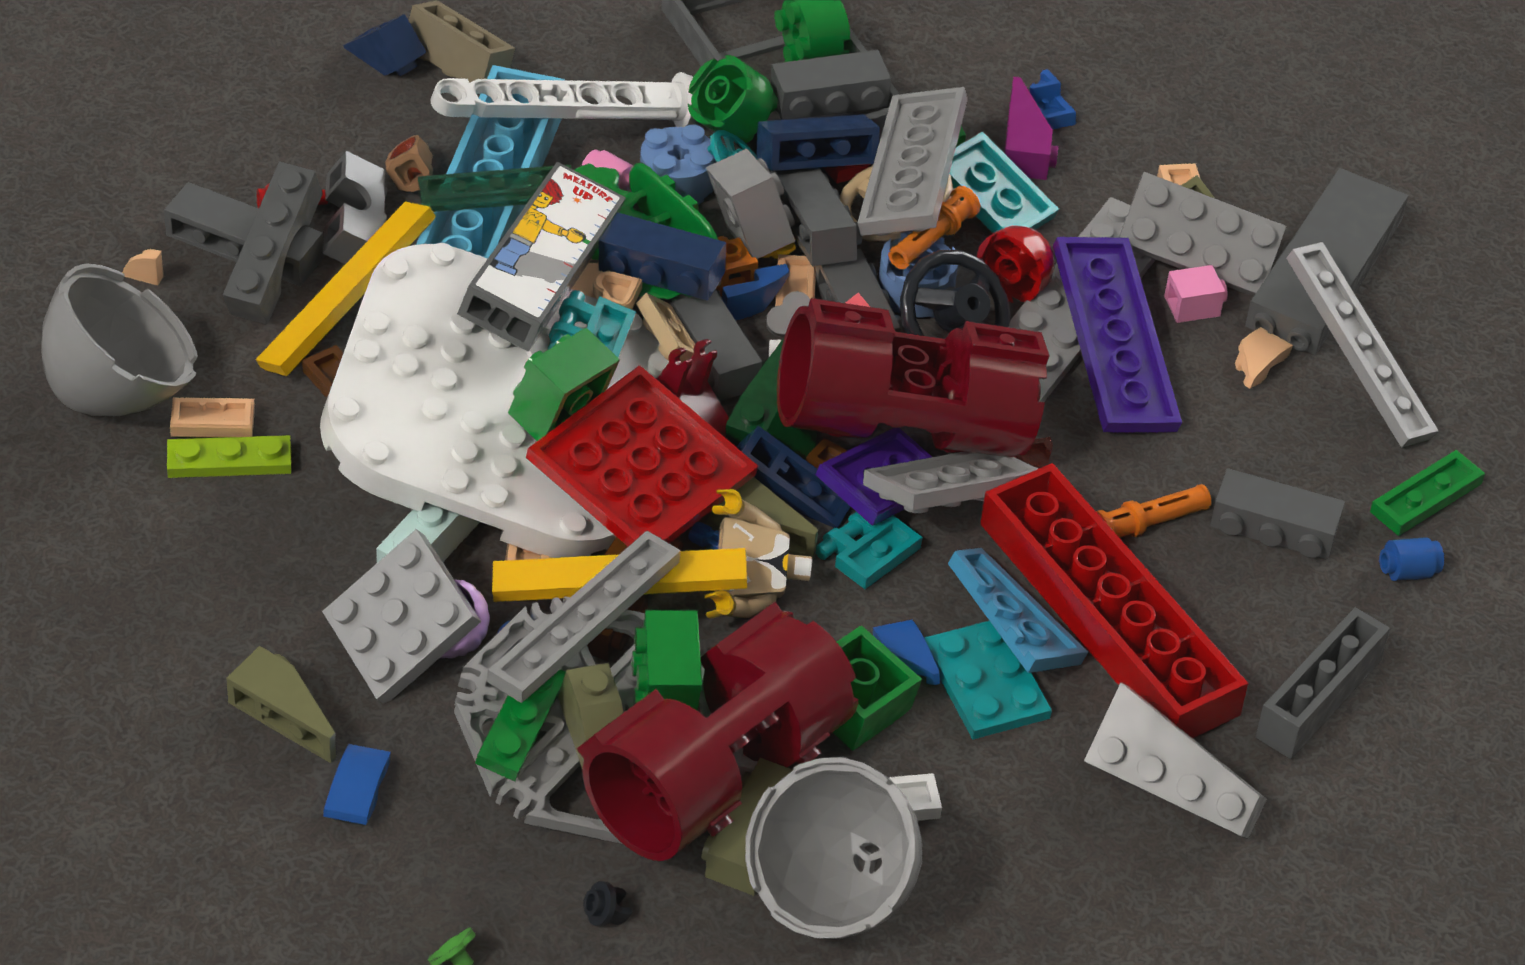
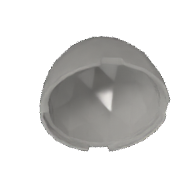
[41,263,198,416]
[745,757,922,939]

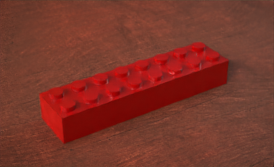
[980,463,1248,738]

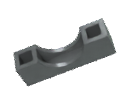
[223,161,323,325]

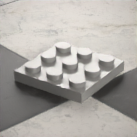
[322,529,481,703]

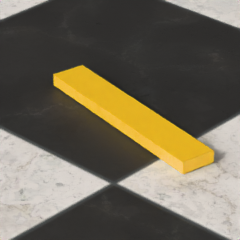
[255,202,436,376]
[492,548,748,602]

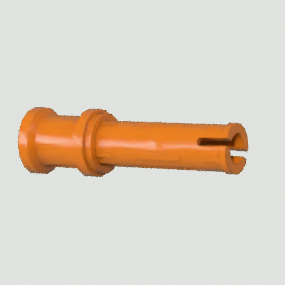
[888,186,981,269]
[1096,484,1211,538]

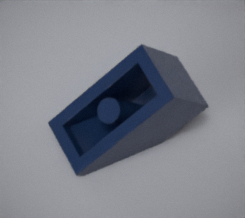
[343,14,426,76]

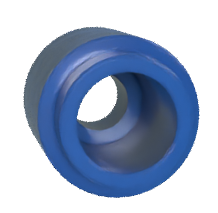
[1379,537,1444,581]

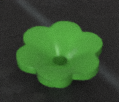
[428,927,476,965]

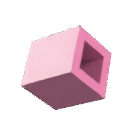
[1164,265,1228,323]

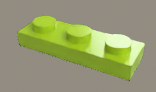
[167,435,291,478]

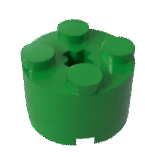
[774,0,850,62]
[688,55,778,143]

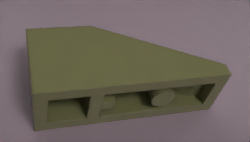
[697,477,818,560]
[227,646,336,763]
[558,663,623,767]

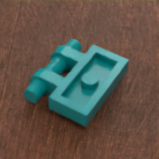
[548,290,636,357]
[816,512,922,589]

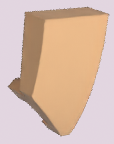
[1235,327,1293,389]

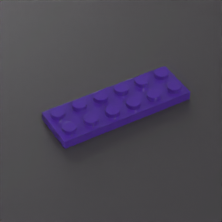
[1052,237,1182,432]

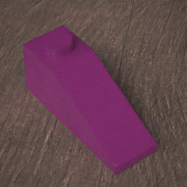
[1004,76,1058,180]

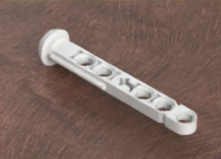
[431,72,696,127]

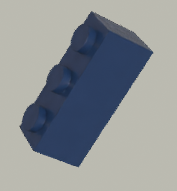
[757,115,880,171]
[599,212,726,301]

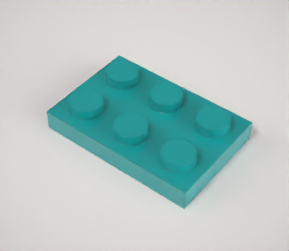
[949,132,1059,233]
[924,621,1052,740]

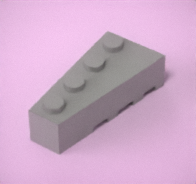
[1084,683,1267,838]

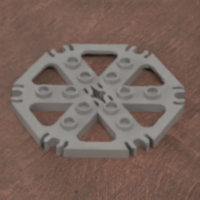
[454,596,711,844]

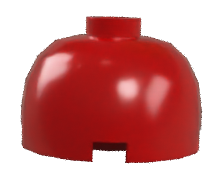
[976,225,1055,303]

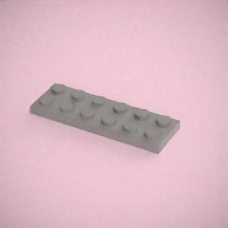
[857,87,968,236]

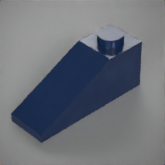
[737,426,850,528]

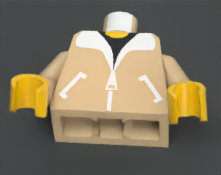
[705,489,812,619]

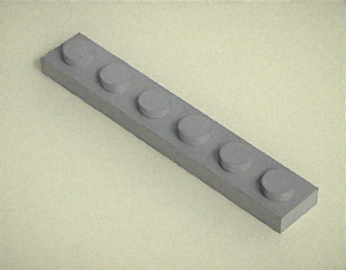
[1286,242,1438,448]
[487,531,681,703]

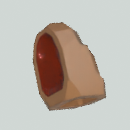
[385,135,433,192]

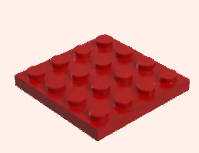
[526,365,759,547]

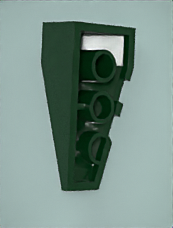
[726,336,817,460]

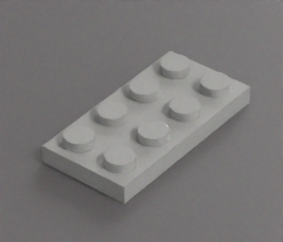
[1119,172,1286,296]
[863,452,1038,513]

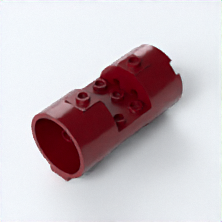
[777,298,1050,458]
[577,602,859,861]

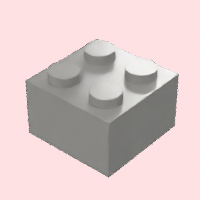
[706,149,795,259]

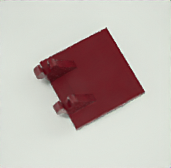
[656,339,729,438]

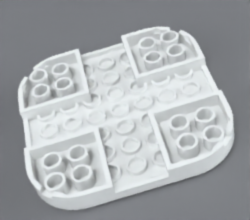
[320,243,669,558]

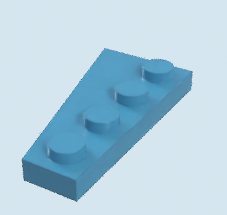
[948,548,1088,673]

